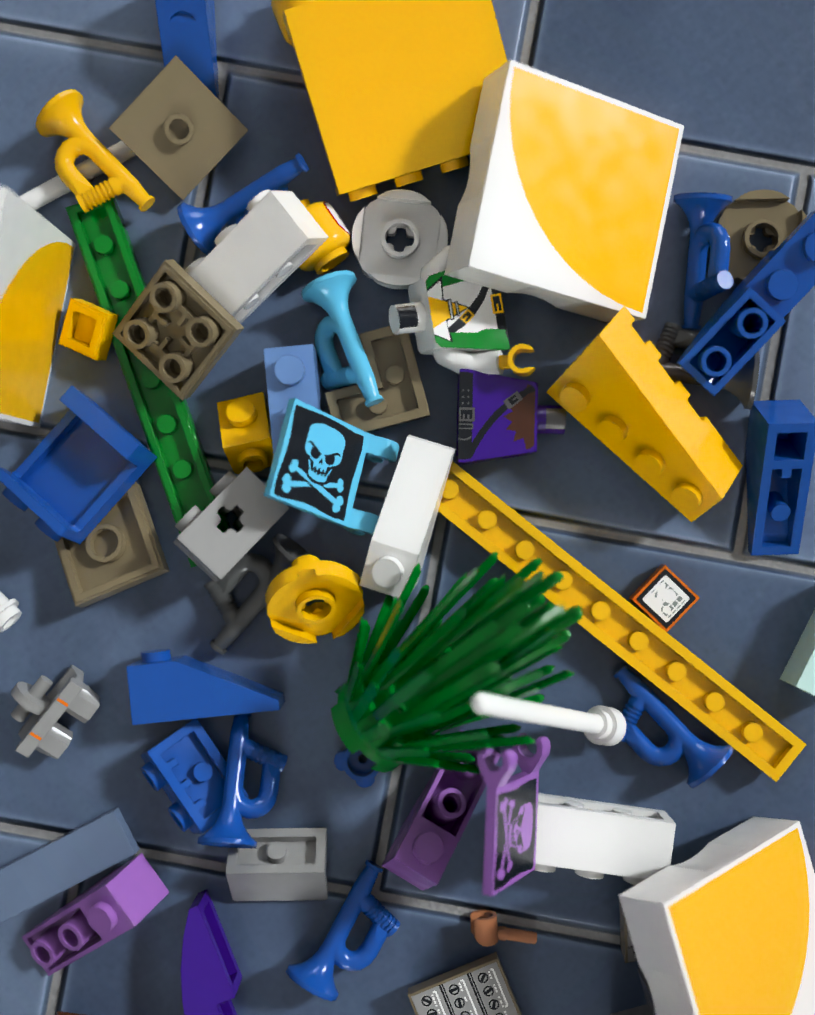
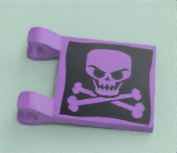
[477,733,551,896]

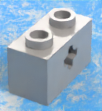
[173,467,289,582]

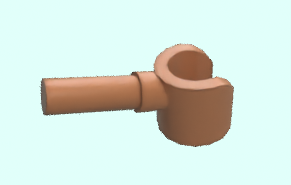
[470,910,537,947]

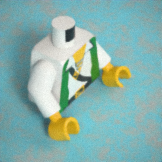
[389,245,535,377]

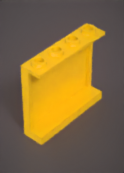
[283,0,507,202]

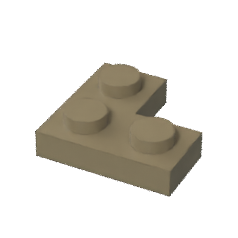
[325,326,430,433]

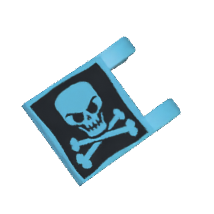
[263,398,399,536]

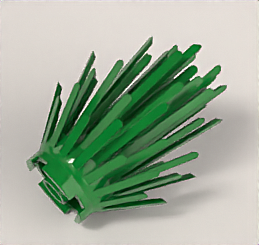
[331,552,583,774]

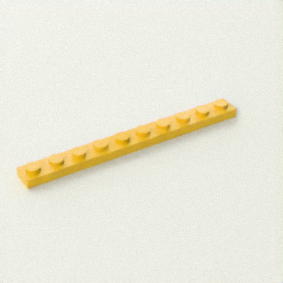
[438,461,807,782]

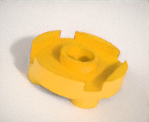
[265,555,364,644]

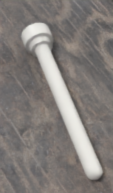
[470,692,626,746]

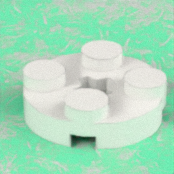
[352,189,448,289]

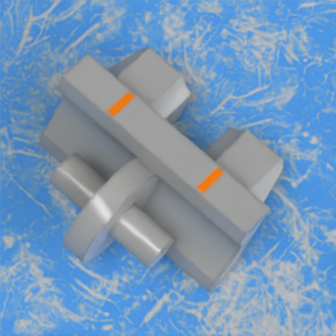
[11,664,100,759]

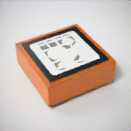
[629,564,700,632]

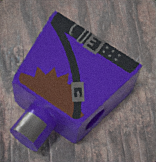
[456,369,566,465]

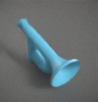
[301,270,384,407]

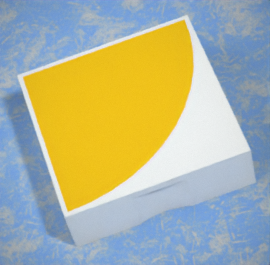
[444,60,684,323]
[0,186,76,428]
[619,816,815,1015]

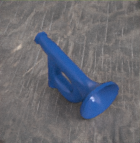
[177,153,309,255]
[673,192,734,329]
[613,663,734,788]
[197,713,288,848]
[286,860,400,1001]

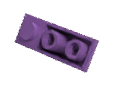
[381,730,501,891]
[21,853,169,976]

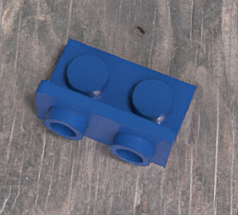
[140,719,250,834]

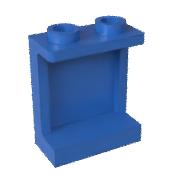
[0,385,157,544]

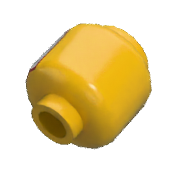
[299,199,351,275]

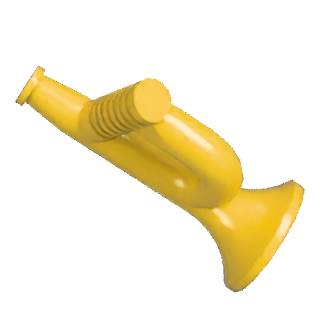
[35,89,155,213]

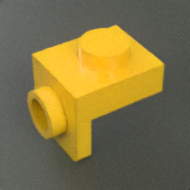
[217,392,274,474]

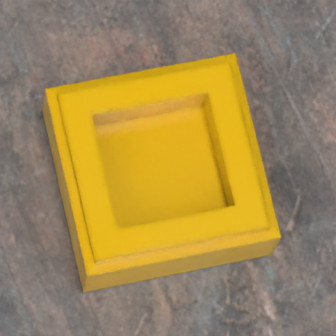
[58,298,119,360]

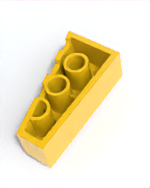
[546,306,743,522]

